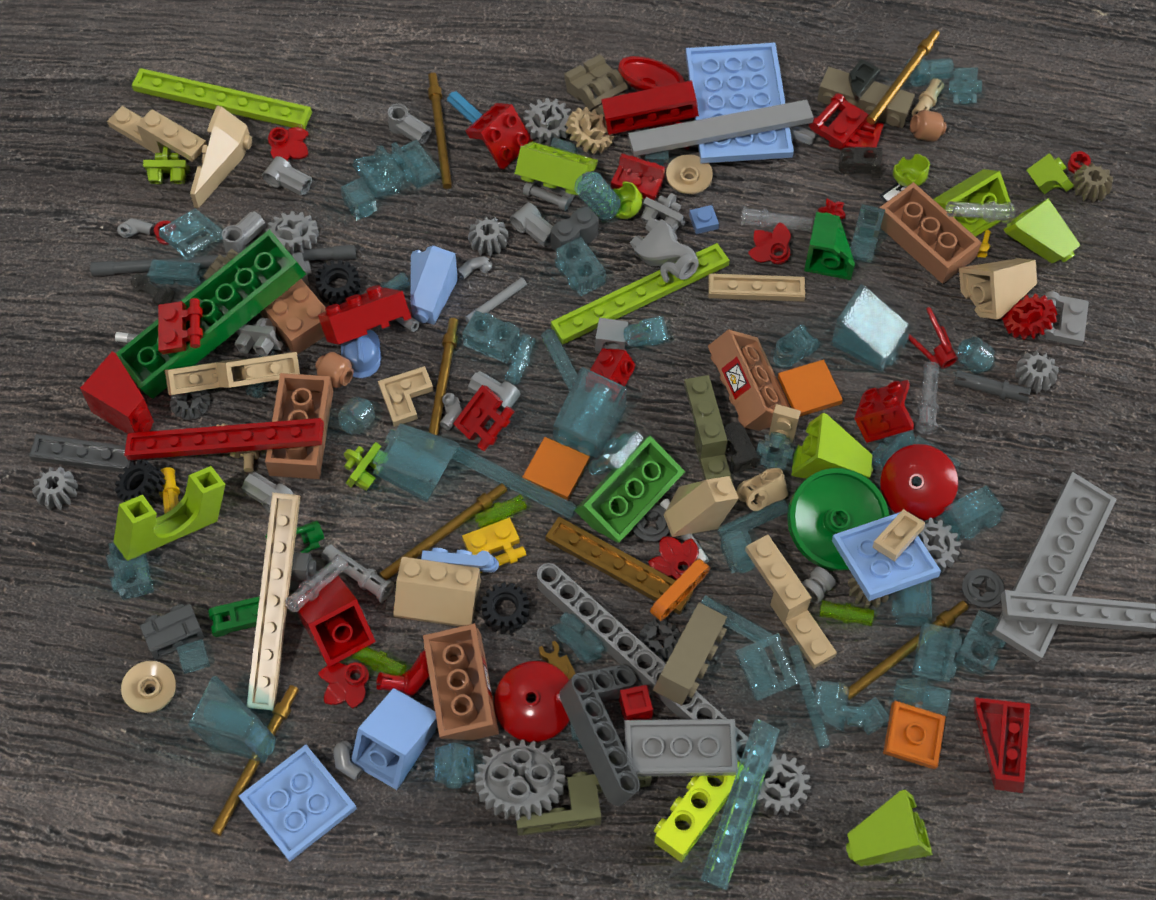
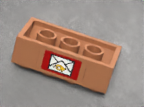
[708,329,790,431]
[423,623,499,740]

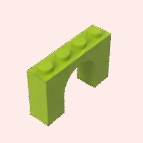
[113,466,225,561]

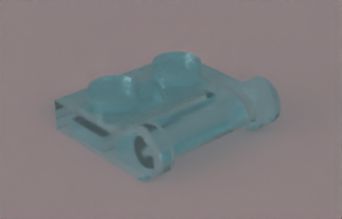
[159,208,222,261]
[588,431,644,475]
[735,633,800,701]

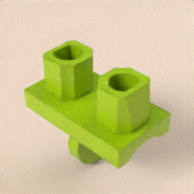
[143,146,190,184]
[344,442,389,491]

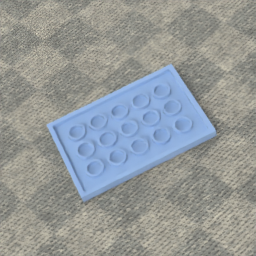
[685,43,794,163]

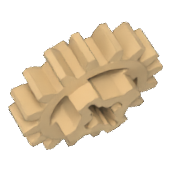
[565,107,614,154]

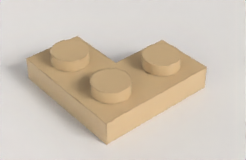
[378,366,433,427]

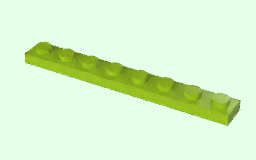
[132,68,312,129]
[551,243,730,345]

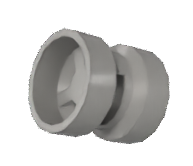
[802,567,836,604]

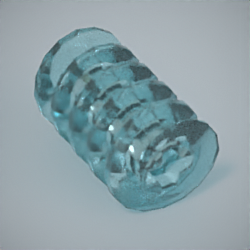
[574,171,621,220]

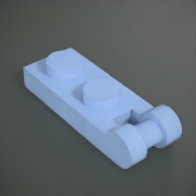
[421,548,499,572]

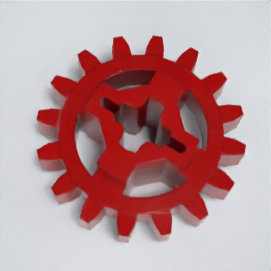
[1002,294,1058,340]

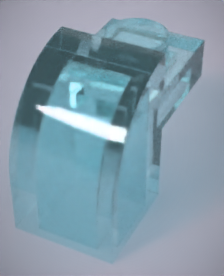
[850,204,885,263]
[815,680,873,731]

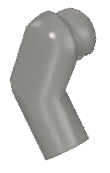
[117,218,155,238]
[457,256,492,280]
[440,393,462,430]
[333,741,363,781]

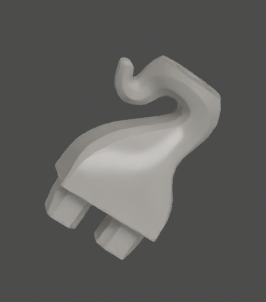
[630,218,699,283]

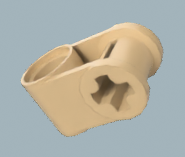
[736,468,788,511]

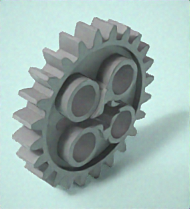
[475,740,565,821]

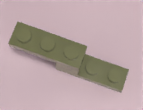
[684,375,737,503]
[516,772,652,836]

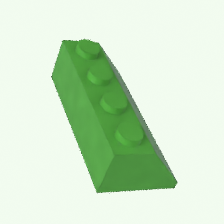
[574,435,685,543]

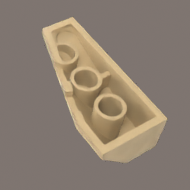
[190,106,252,208]

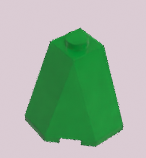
[804,212,855,280]

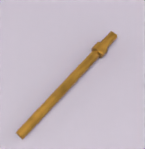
[867,30,940,124]
[428,73,452,189]
[426,318,458,452]
[379,483,508,580]
[842,601,969,701]
[211,685,299,836]

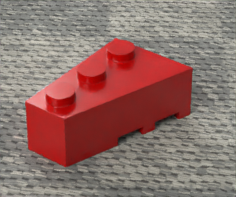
[318,285,411,345]
[973,697,1030,793]

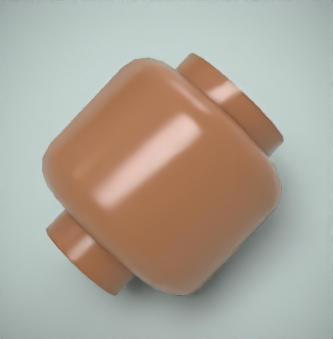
[910,110,946,142]
[315,352,354,388]

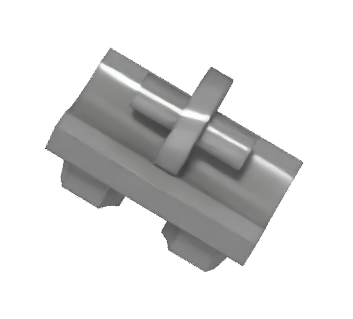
[641,193,686,232]
[234,318,283,356]

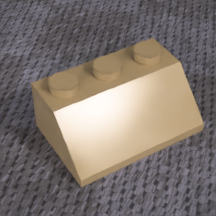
[394,557,481,627]

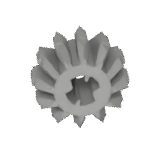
[468,216,508,257]
[1015,350,1059,394]
[32,466,78,510]

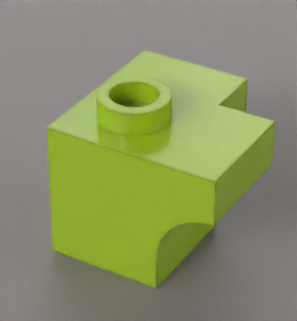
[1026,153,1074,195]

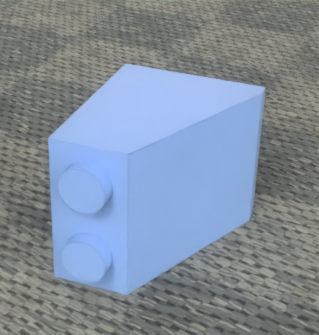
[351,688,437,790]

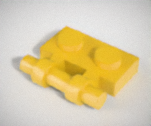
[462,517,526,573]

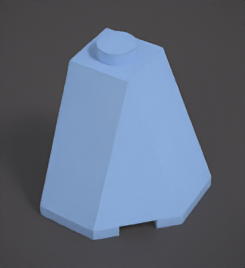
[410,246,458,325]

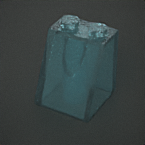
[831,284,909,372]
[553,367,627,458]
[372,423,459,502]
[188,676,277,763]

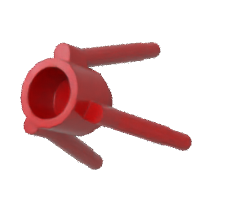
[906,307,958,369]

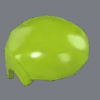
[893,154,930,187]
[608,181,643,219]

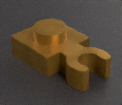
[539,641,576,680]

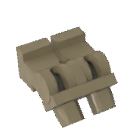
[564,54,628,115]

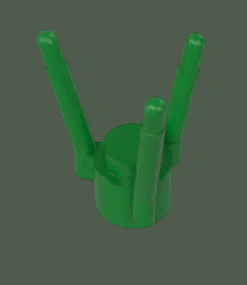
[265,520,324,553]

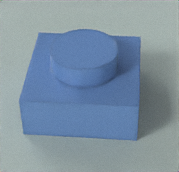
[689,205,719,234]

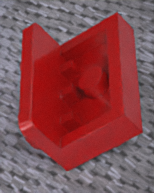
[611,154,665,201]
[581,348,636,403]

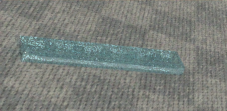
[701,719,780,890]

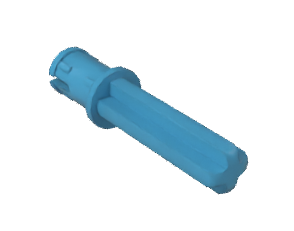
[447,91,482,124]

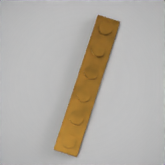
[545,517,693,615]

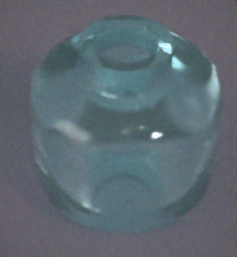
[957,337,994,373]
[338,397,375,434]

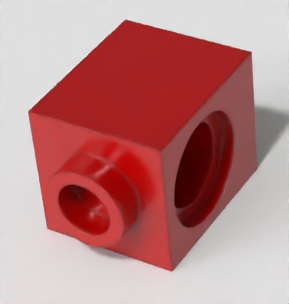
[619,685,653,723]

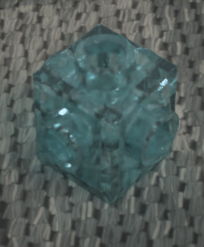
[949,68,982,104]
[756,432,794,470]
[434,742,474,788]

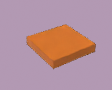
[777,359,843,417]
[522,437,590,501]
[883,701,946,769]

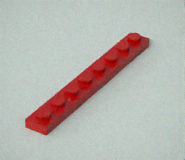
[124,418,324,460]

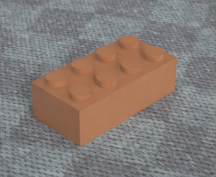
[875,182,982,284]
[259,279,326,354]
[265,373,333,479]

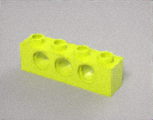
[654,761,747,863]

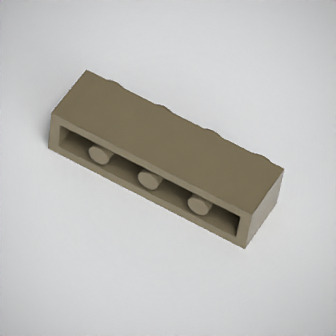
[817,67,915,128]
[653,602,727,706]

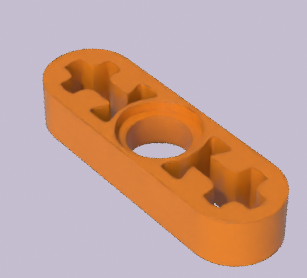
[650,559,710,621]

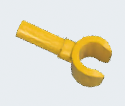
[977,230,991,258]

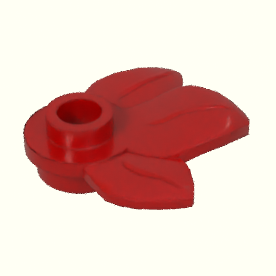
[268,127,309,161]
[748,222,791,264]
[648,536,699,580]
[318,662,369,708]

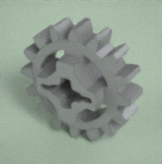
[523,98,571,144]
[266,211,319,255]
[918,518,961,573]
[750,754,811,815]

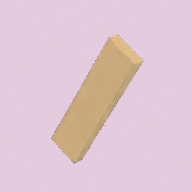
[708,274,805,301]

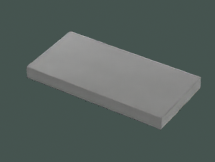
[624,719,738,777]

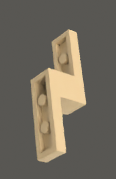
[107,106,207,162]
[165,352,300,395]
[745,535,837,669]

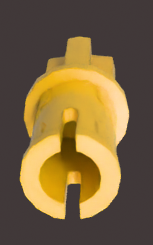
[159,467,180,514]

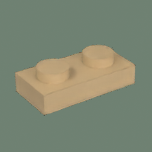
[769,404,801,443]
[872,509,925,562]

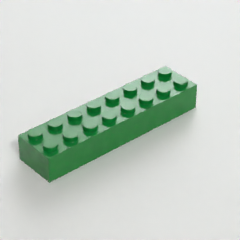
[116,229,306,399]

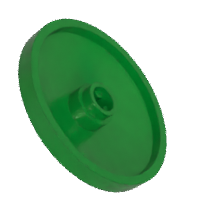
[787,468,890,571]

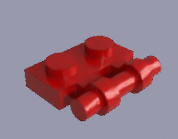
[158,298,203,354]
[453,385,514,451]

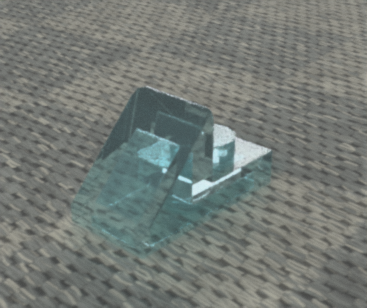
[893,677,951,718]

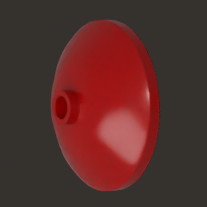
[618,56,684,91]
[880,444,958,521]
[494,661,570,743]

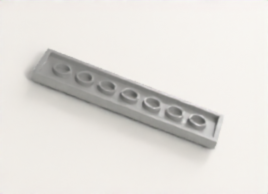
[992,472,1117,662]

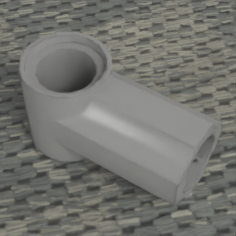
[388,104,432,145]
[262,156,312,196]
[510,202,553,247]
[222,211,266,253]
[468,371,521,413]
[242,472,295,513]

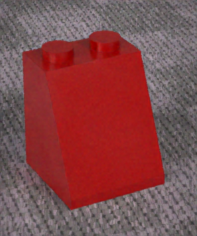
[80,351,154,434]
[291,575,376,667]

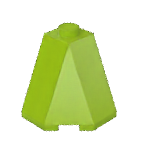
[1003,198,1081,263]
[791,413,873,479]
[846,790,932,866]

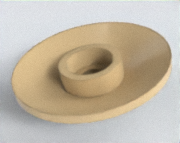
[666,155,713,194]
[121,661,176,713]

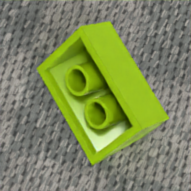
[515,142,598,195]
[933,169,1015,237]

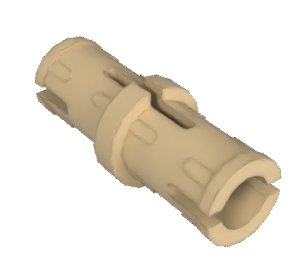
[912,78,944,116]

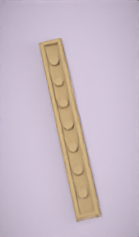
[246,493,300,710]

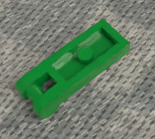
[208,596,260,637]

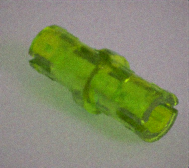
[474,494,527,529]
[819,600,874,626]
[352,647,407,676]

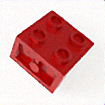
[465,103,533,169]
[854,380,914,443]

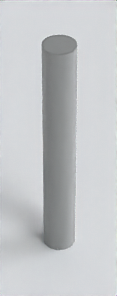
[465,277,527,325]

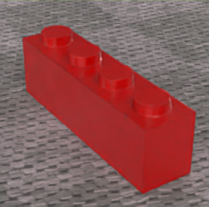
[601,80,699,135]

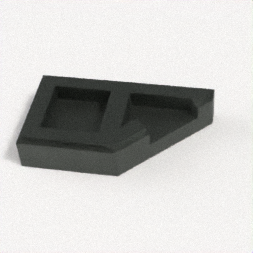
[848,59,881,101]

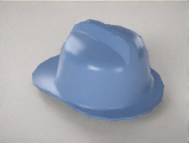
[341,330,381,378]

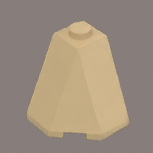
[959,258,1037,319]
[664,476,739,537]

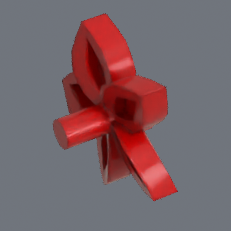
[818,198,846,219]

